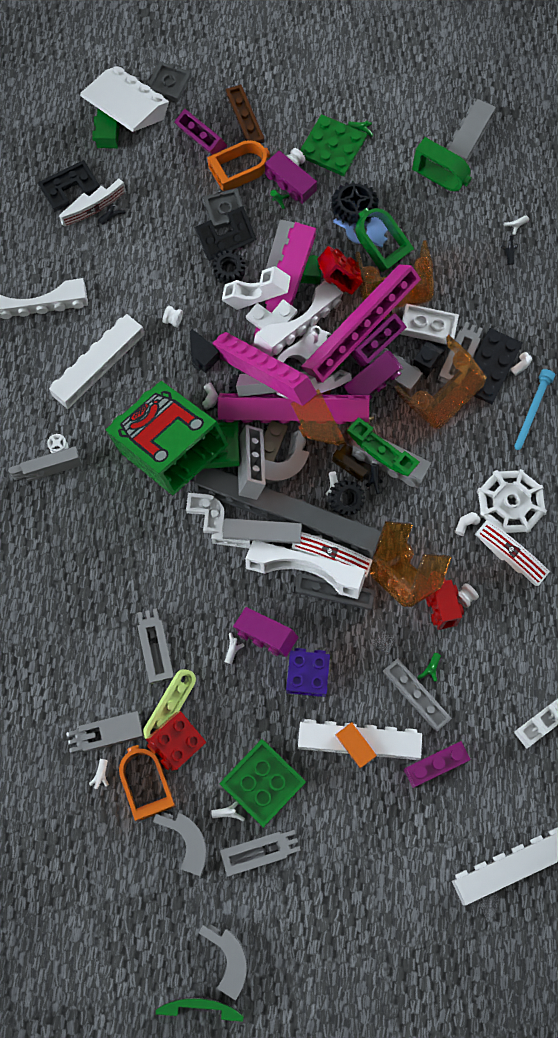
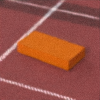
[335,722,377,769]

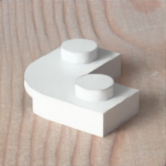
[246,300,298,330]
[186,493,225,534]

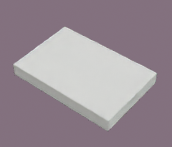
[400,303,459,346]

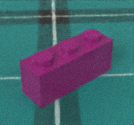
[174,109,227,155]
[265,151,317,204]
[350,313,407,367]
[343,350,404,401]
[233,607,299,657]
[404,741,471,788]

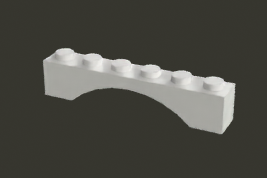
[0,278,88,319]
[253,281,343,356]
[245,541,365,599]

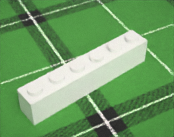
[49,314,144,409]
[298,719,422,760]
[452,827,558,905]

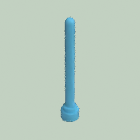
[514,369,555,450]

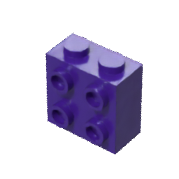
[286,648,330,697]

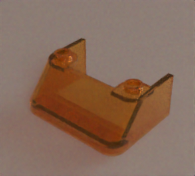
[355,240,434,308]
[395,335,486,429]
[291,389,347,446]
[370,521,452,607]

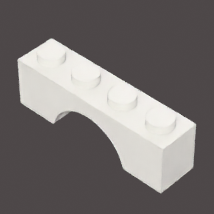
[222,266,291,310]

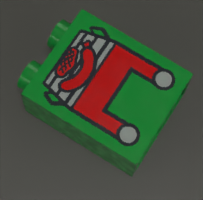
[105,381,229,496]

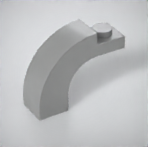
[265,430,309,484]
[153,812,207,877]
[199,923,247,1000]

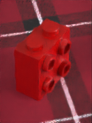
[317,246,363,295]
[426,578,464,630]
[146,711,207,771]

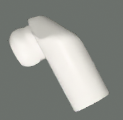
[510,352,532,376]
[202,383,218,410]
[455,512,481,536]

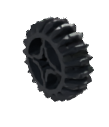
[331,181,379,227]

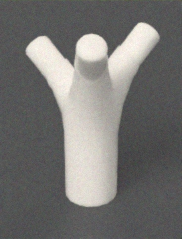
[504,215,529,235]
[326,471,342,501]
[224,633,244,665]
[89,759,109,789]
[211,801,245,821]

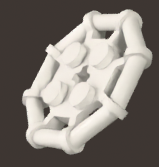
[477,469,547,533]

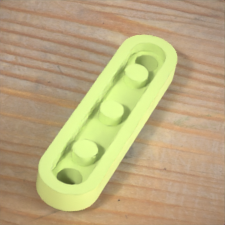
[143,669,196,739]

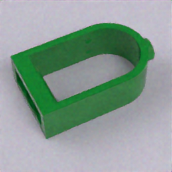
[412,137,472,191]
[355,208,414,272]

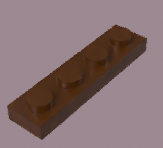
[225,84,265,144]

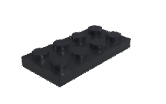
[459,328,523,405]

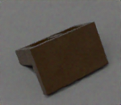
[332,444,371,482]

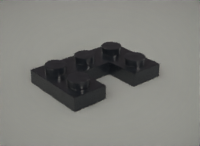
[37,160,100,212]
[194,206,257,261]

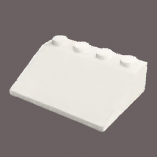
[80,66,169,132]

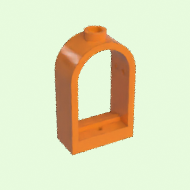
[207,140,270,192]
[119,745,176,822]

